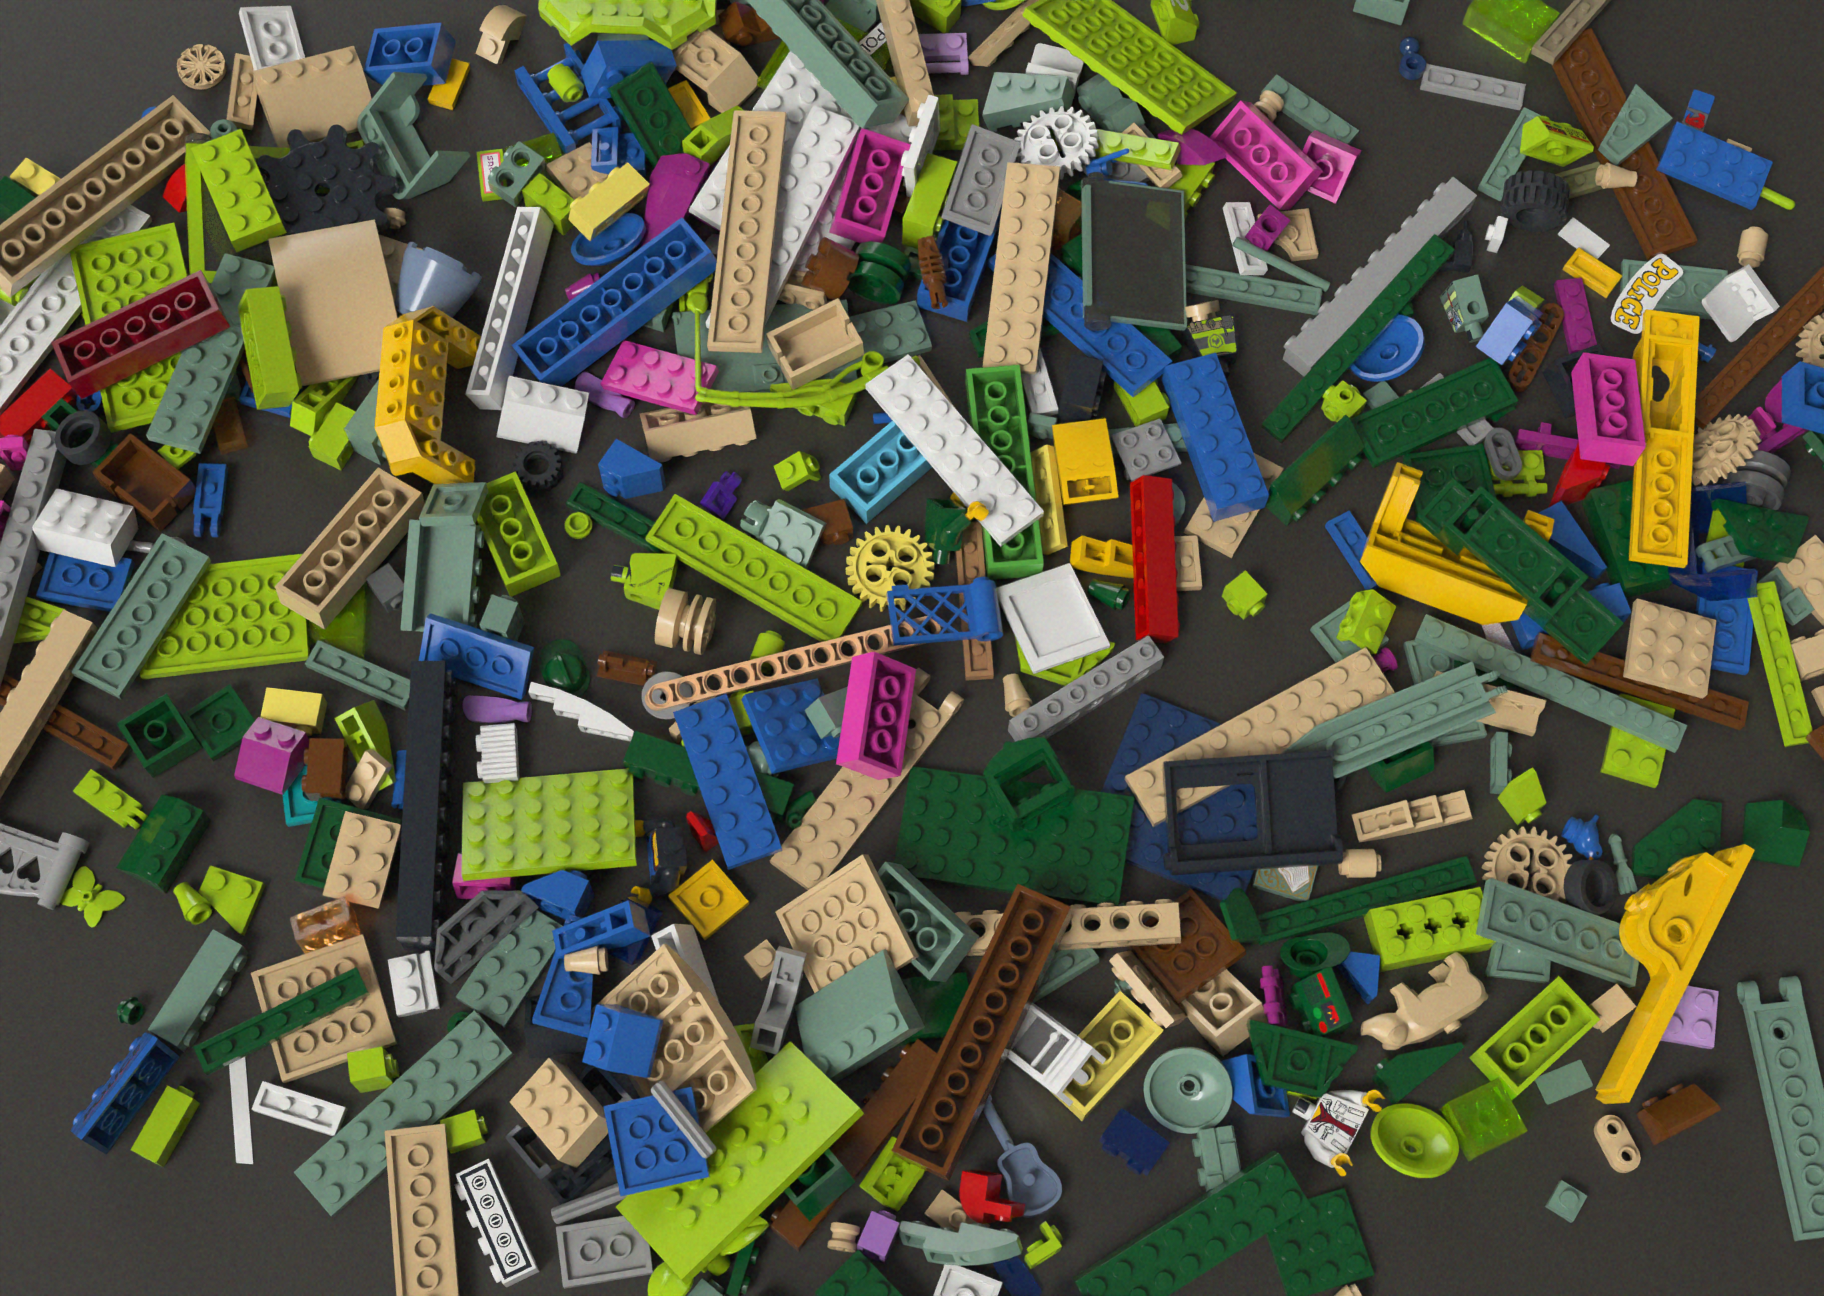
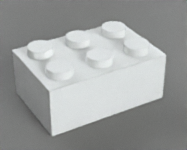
[32,489,138,567]

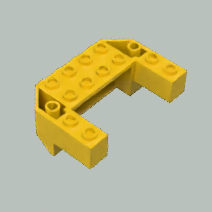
[375,306,481,484]

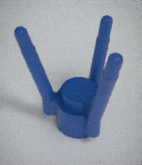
[1086,148,1148,186]

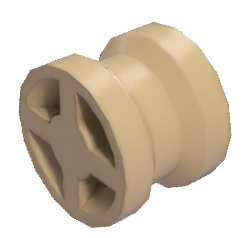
[1254,90,1284,122]
[827,1222,860,1252]

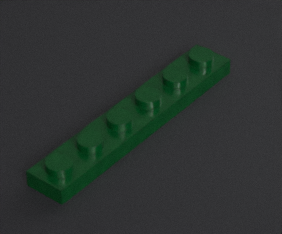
[193,967,370,1075]

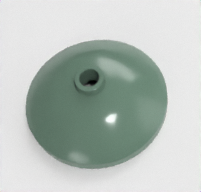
[1144,1047,1233,1134]

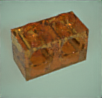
[290,896,362,954]

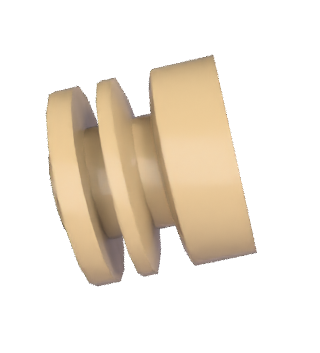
[655,588,716,655]

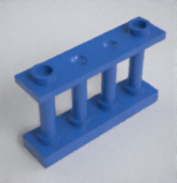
[514,43,623,154]

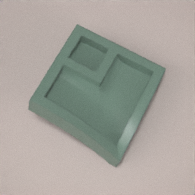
[1485,942,1551,983]

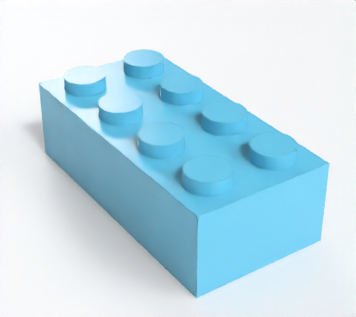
[829,421,932,524]

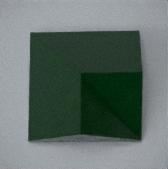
[1742,800,1810,867]

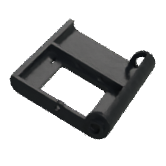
[1162,750,1343,876]

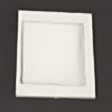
[996,563,1110,674]

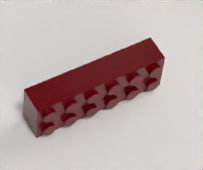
[51,270,230,399]

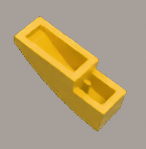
[1070,536,1133,578]

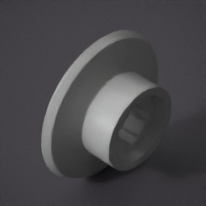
[642,672,692,719]

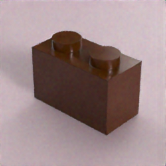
[302,738,349,801]

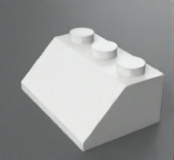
[497,376,589,454]

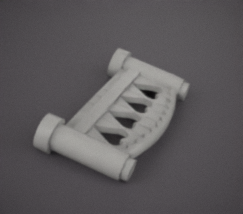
[0,824,90,910]

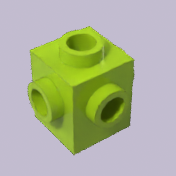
[1321,381,1367,422]

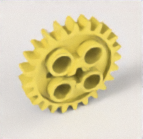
[846,525,934,611]

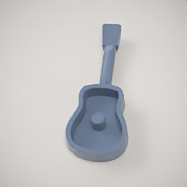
[982,1094,1062,1218]

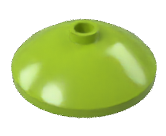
[1371,1103,1459,1178]

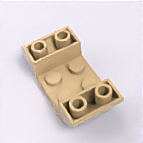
[671,29,761,113]

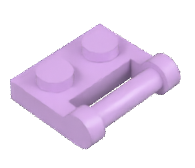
[918,33,968,75]

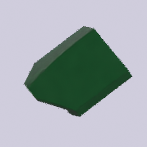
[1220,888,1263,945]

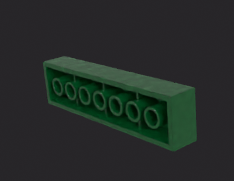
[1072,1151,1311,1296]

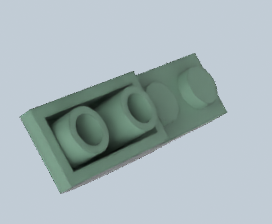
[898,1221,1023,1266]

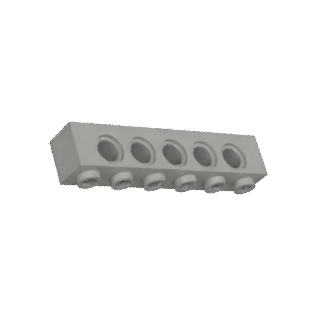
[1008,635,1164,742]

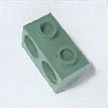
[488,141,546,208]
[480,595,525,642]

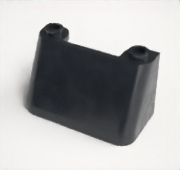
[505,1065,633,1204]

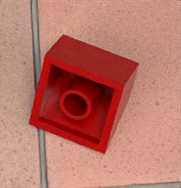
[1548,442,1610,508]

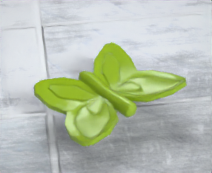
[60,866,125,928]

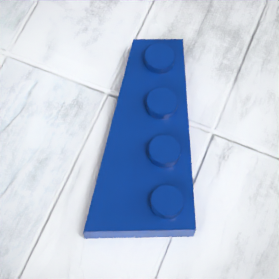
[532,914,593,1038]

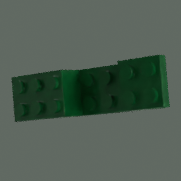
[1415,478,1624,665]

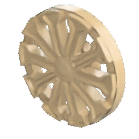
[177,44,227,89]

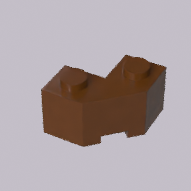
[718,1,780,47]

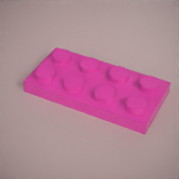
[600,340,719,416]

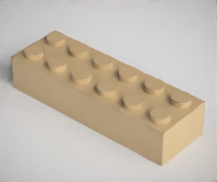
[275,468,425,629]

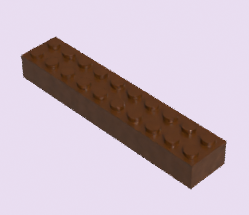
[891,884,1073,1181]

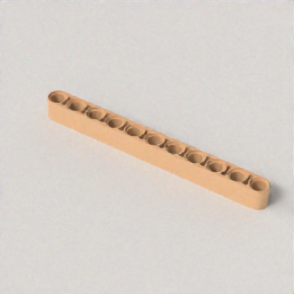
[645,616,941,711]

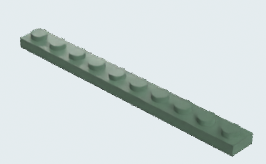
[1414,614,1687,753]

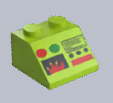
[1520,116,1594,167]

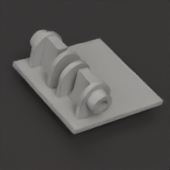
[1111,419,1181,481]

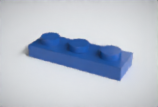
[1325,511,1379,590]

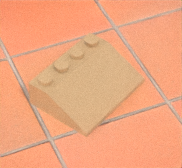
[253,46,372,148]

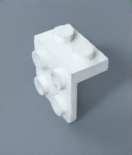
[1026,43,1084,99]
[1702,264,1780,342]

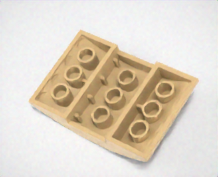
[269,220,397,386]
[590,944,757,1133]

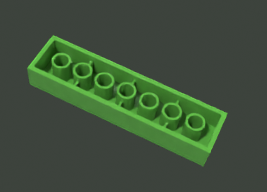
[965,365,1044,580]

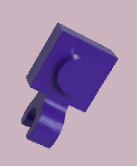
[700,471,742,520]

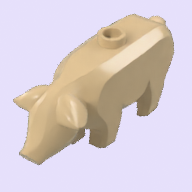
[1361,952,1488,1050]

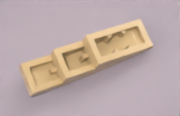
[1352,790,1473,843]

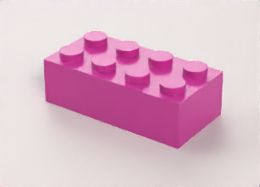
[1210,100,1323,211]
[829,128,911,243]
[1571,352,1646,466]
[836,652,916,780]

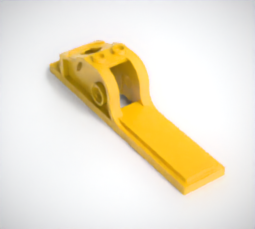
[1629,309,1700,568]
[1595,844,1755,1104]

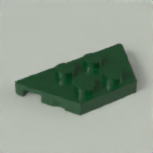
[1711,498,1809,564]
[1246,1020,1358,1098]

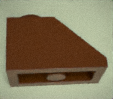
[802,499,853,545]

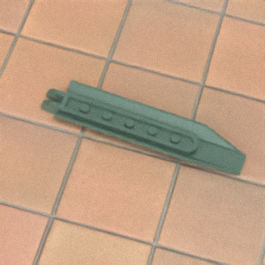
[1282,661,1508,779]

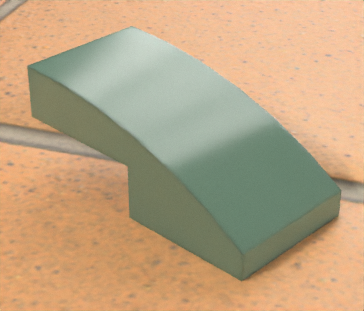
[1757,567,1815,626]

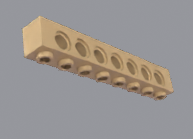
[955,899,1181,956]

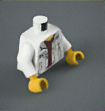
[1292,1090,1385,1176]

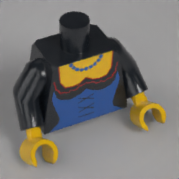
[631,817,687,906]

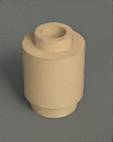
[1737,227,1768,268]
[1338,849,1381,878]

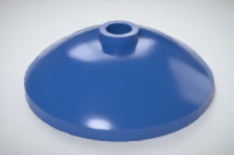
[571,213,646,266]
[1350,315,1425,382]

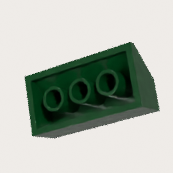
[1265,415,1365,526]

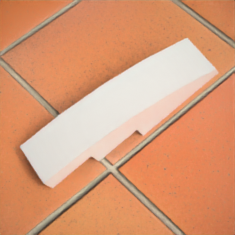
[528,682,634,742]

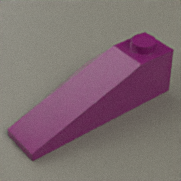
[641,153,709,247]

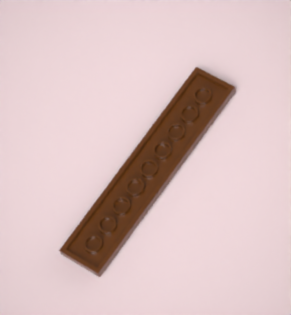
[1551,28,1698,260]

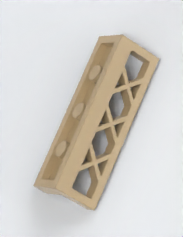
[1432,671,1546,736]

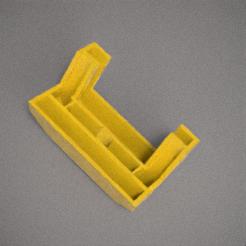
[1360,462,1554,625]

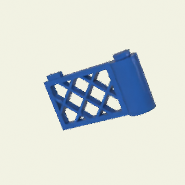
[886,577,1003,646]

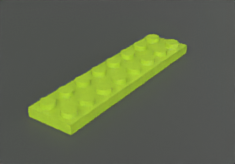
[646,494,862,642]

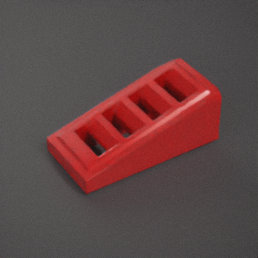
[686,811,719,852]

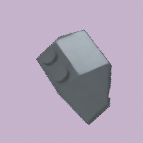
[434,891,539,984]

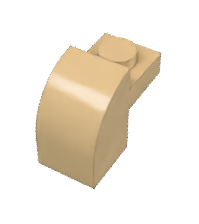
[475,5,527,64]

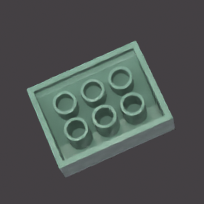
[795,949,925,1083]

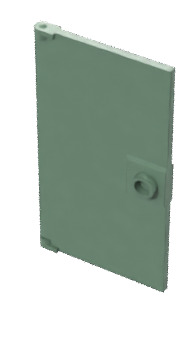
[672,299,857,392]

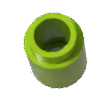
[547,63,584,102]
[750,631,785,674]

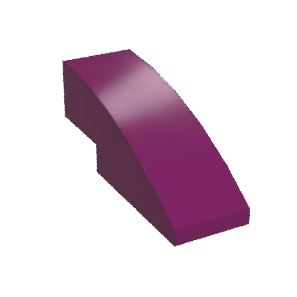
[1158,129,1226,165]

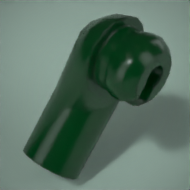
[786,790,817,829]

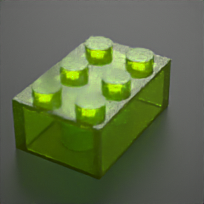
[1462,0,1560,64]

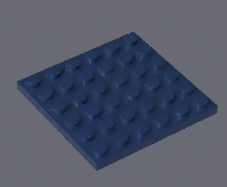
[1101,693,1257,901]

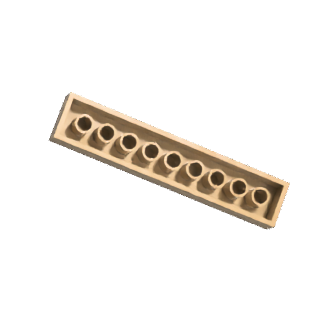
[0,95,210,297]

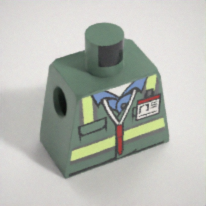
[1440,274,1489,343]

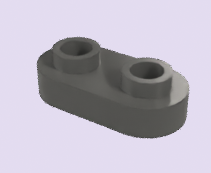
[1484,428,1522,481]

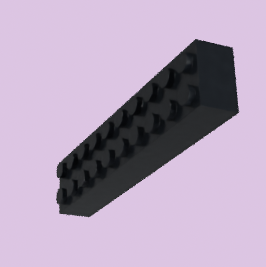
[396,661,458,951]

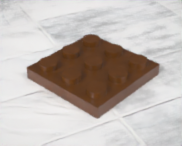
[1128,889,1246,1004]

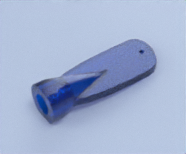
[993,1256,1041,1296]

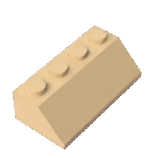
[640,402,756,462]

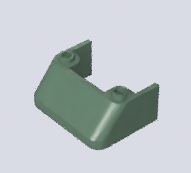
[357,72,470,199]

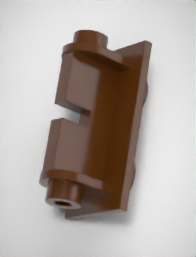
[597,650,658,686]

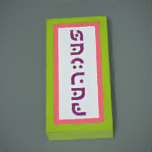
[477,149,507,202]

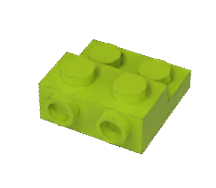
[934,94,979,150]

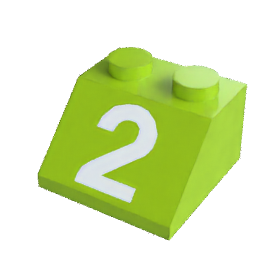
[1150,0,1199,45]

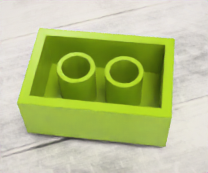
[902,153,957,249]

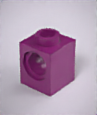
[1245,204,1291,251]

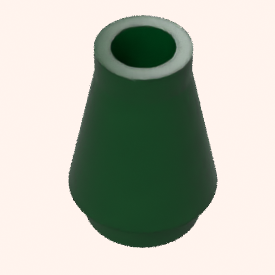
[1088,579,1131,610]

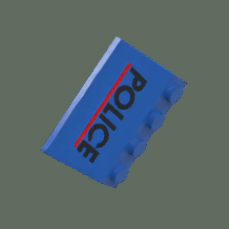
[70,1032,180,1154]

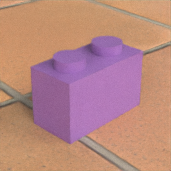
[857,1210,899,1264]

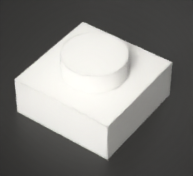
[1485,216,1508,253]

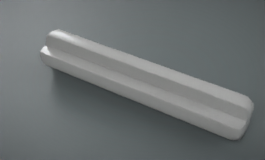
[651,1081,716,1158]
[551,1183,628,1224]

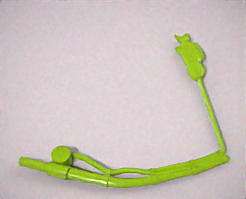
[686,273,920,409]

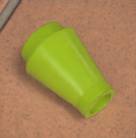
[174,882,212,925]

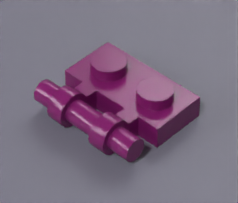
[1260,966,1289,1029]

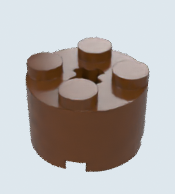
[801,237,859,300]

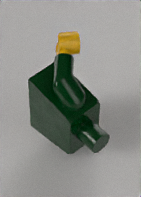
[925,492,989,564]

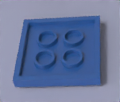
[741,679,840,774]
[603,1087,710,1197]

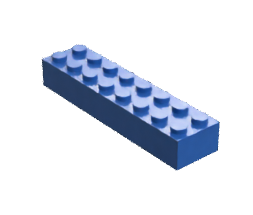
[511,217,717,387]

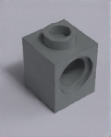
[365,563,404,613]

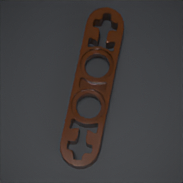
[1506,303,1564,393]

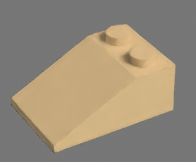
[1173,969,1268,1056]

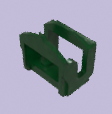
[983,737,1075,833]

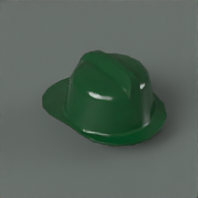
[538,639,590,697]
[1280,932,1350,979]

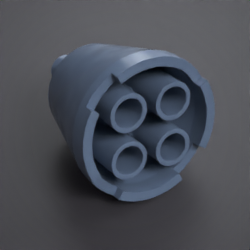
[394,242,482,318]

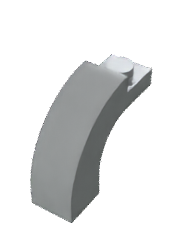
[750,946,807,1054]

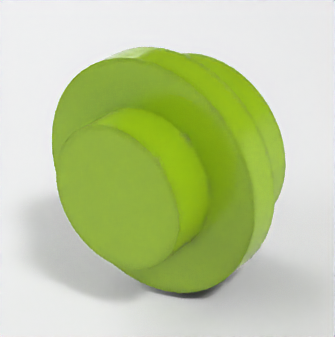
[565,512,592,539]

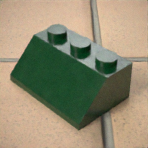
[116,794,211,894]

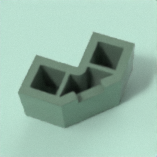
[1076,74,1145,133]

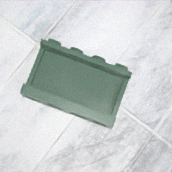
[401,519,484,632]

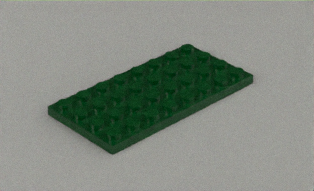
[894,767,1134,906]

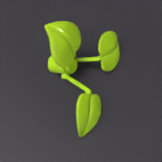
[648,1215,769,1296]

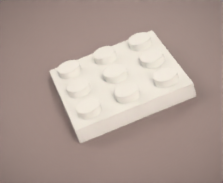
[901,95,940,198]

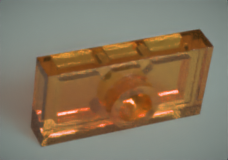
[213,397,248,454]

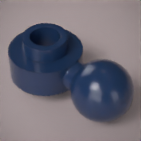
[1399,37,1426,80]

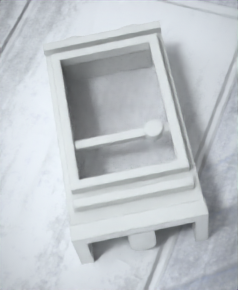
[1007,1002,1106,1106]

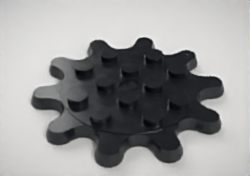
[256,124,399,243]

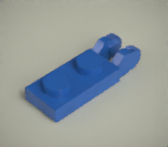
[193,463,228,537]

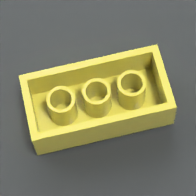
[1042,991,1164,1121]

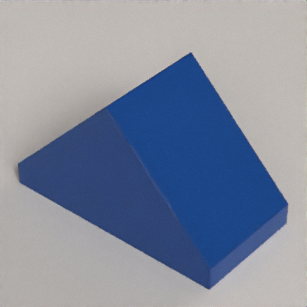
[1336,952,1380,1005]

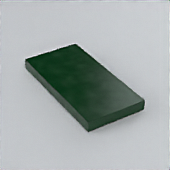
[607,61,692,168]

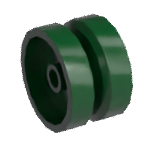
[847,241,912,305]

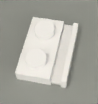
[388,951,440,1018]

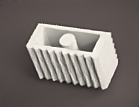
[476,723,520,784]

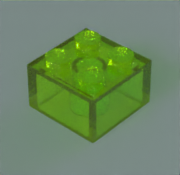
[1441,1078,1528,1162]

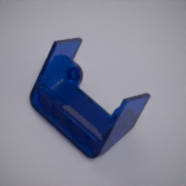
[1668,482,1757,601]

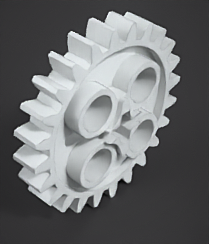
[1014,106,1099,179]

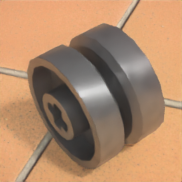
[1721,450,1791,510]

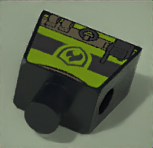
[1182,314,1238,378]

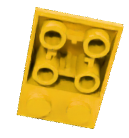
[1052,418,1118,506]

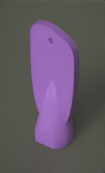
[575,372,635,418]
[463,696,532,723]

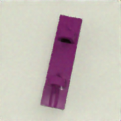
[1514,422,1621,469]

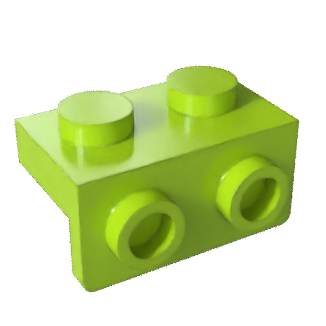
[1336,589,1396,654]
[859,1136,925,1211]

